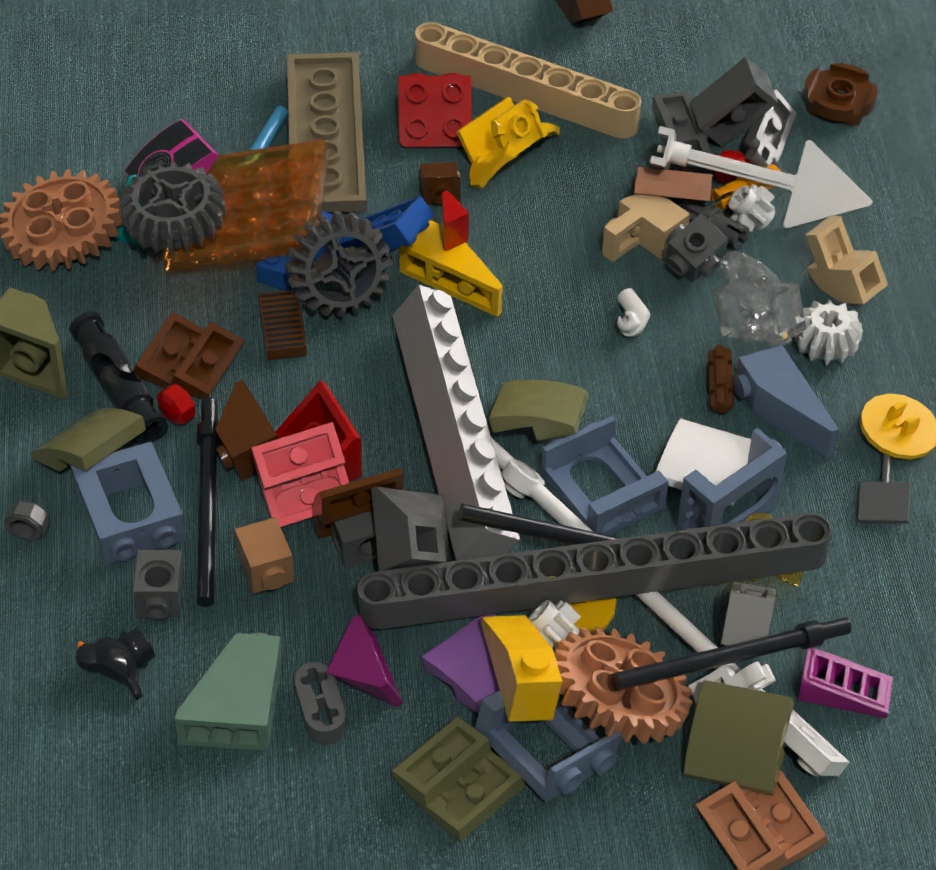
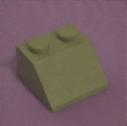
[0,287,68,400]

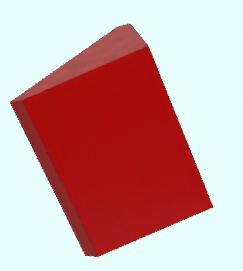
[275,381,362,482]

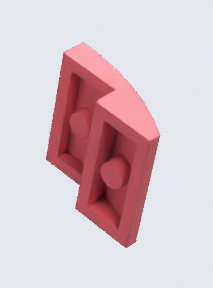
[251,422,349,527]

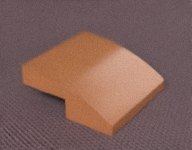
[634,167,713,202]
[696,770,829,870]

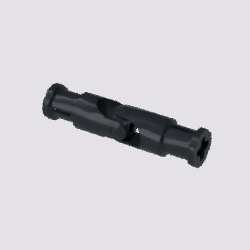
[69,312,168,444]

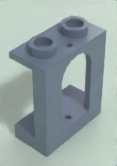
[541,416,669,535]
[676,428,787,531]
[70,441,186,566]
[475,690,622,802]

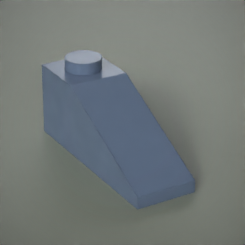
[733,345,839,458]

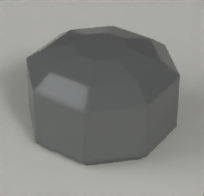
[4,501,49,541]

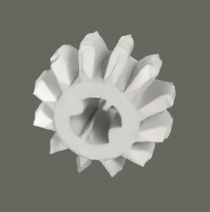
[794,299,863,366]

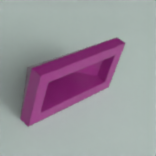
[326,614,403,707]

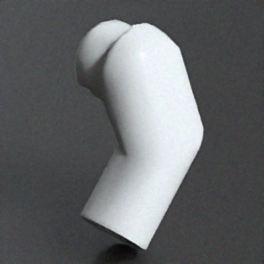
[617,288,650,337]

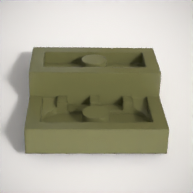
[489,379,589,440]
[30,408,146,472]
[684,680,794,795]
[392,716,525,842]

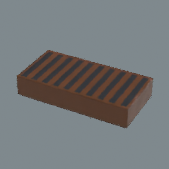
[258,290,307,360]

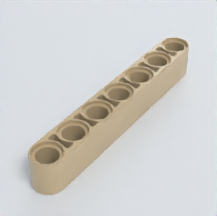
[415,23,641,139]

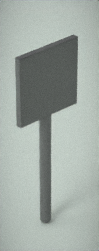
[858,453,911,524]

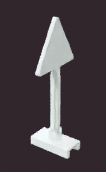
[650,126,872,228]

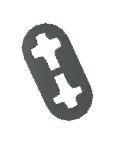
[294,662,346,744]

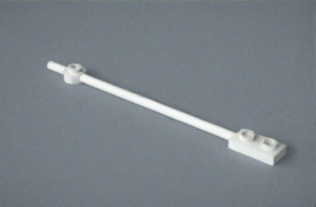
[491,437,850,777]

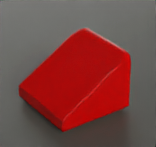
[442,191,469,251]

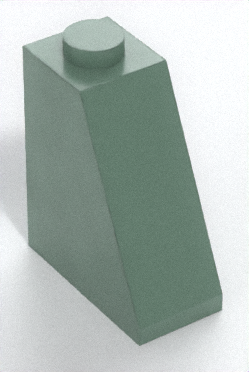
[175,632,282,751]

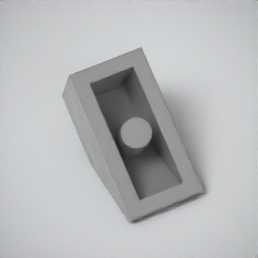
[721,582,776,645]

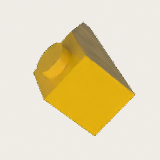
[399,220,503,317]
[481,615,562,722]

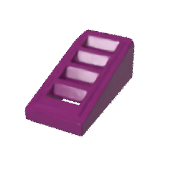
[798,648,893,718]

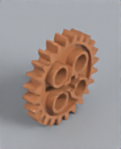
[0,169,122,271]
[554,627,693,744]

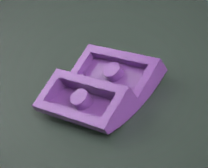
[422,614,500,714]

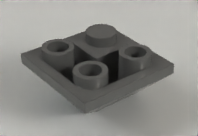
[371,486,451,571]

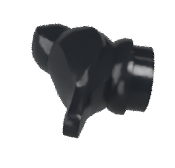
[75,628,155,701]

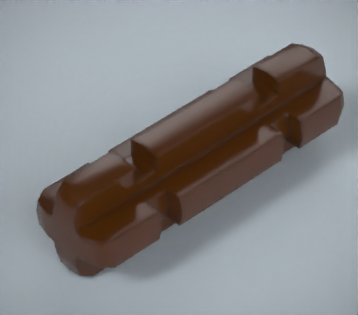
[708,345,734,415]

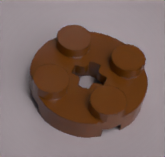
[804,63,878,126]

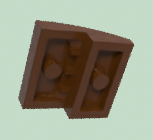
[134,312,245,399]
[312,468,403,539]

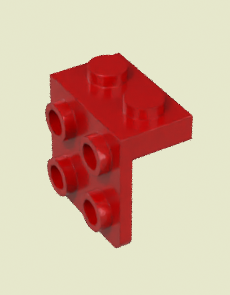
[398,73,472,149]

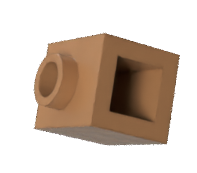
[235,517,294,594]

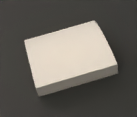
[656,419,751,505]

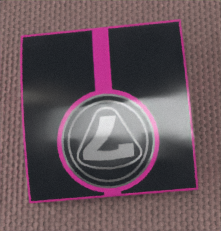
[124,119,219,177]

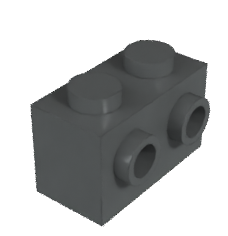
[690,57,778,147]

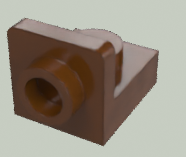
[420,162,461,205]

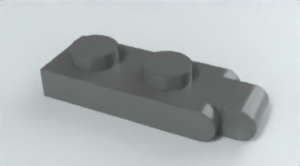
[745,88,797,167]

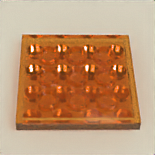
[162,139,329,272]

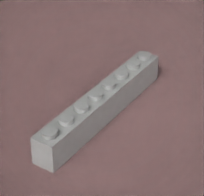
[392,285,520,561]

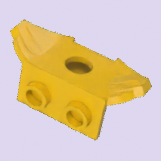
[456,97,560,189]

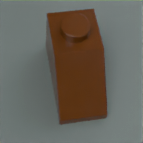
[215,379,278,482]

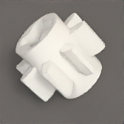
[729,184,775,232]
[528,600,581,651]

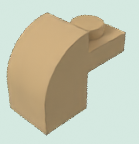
[602,194,690,262]
[805,216,888,304]

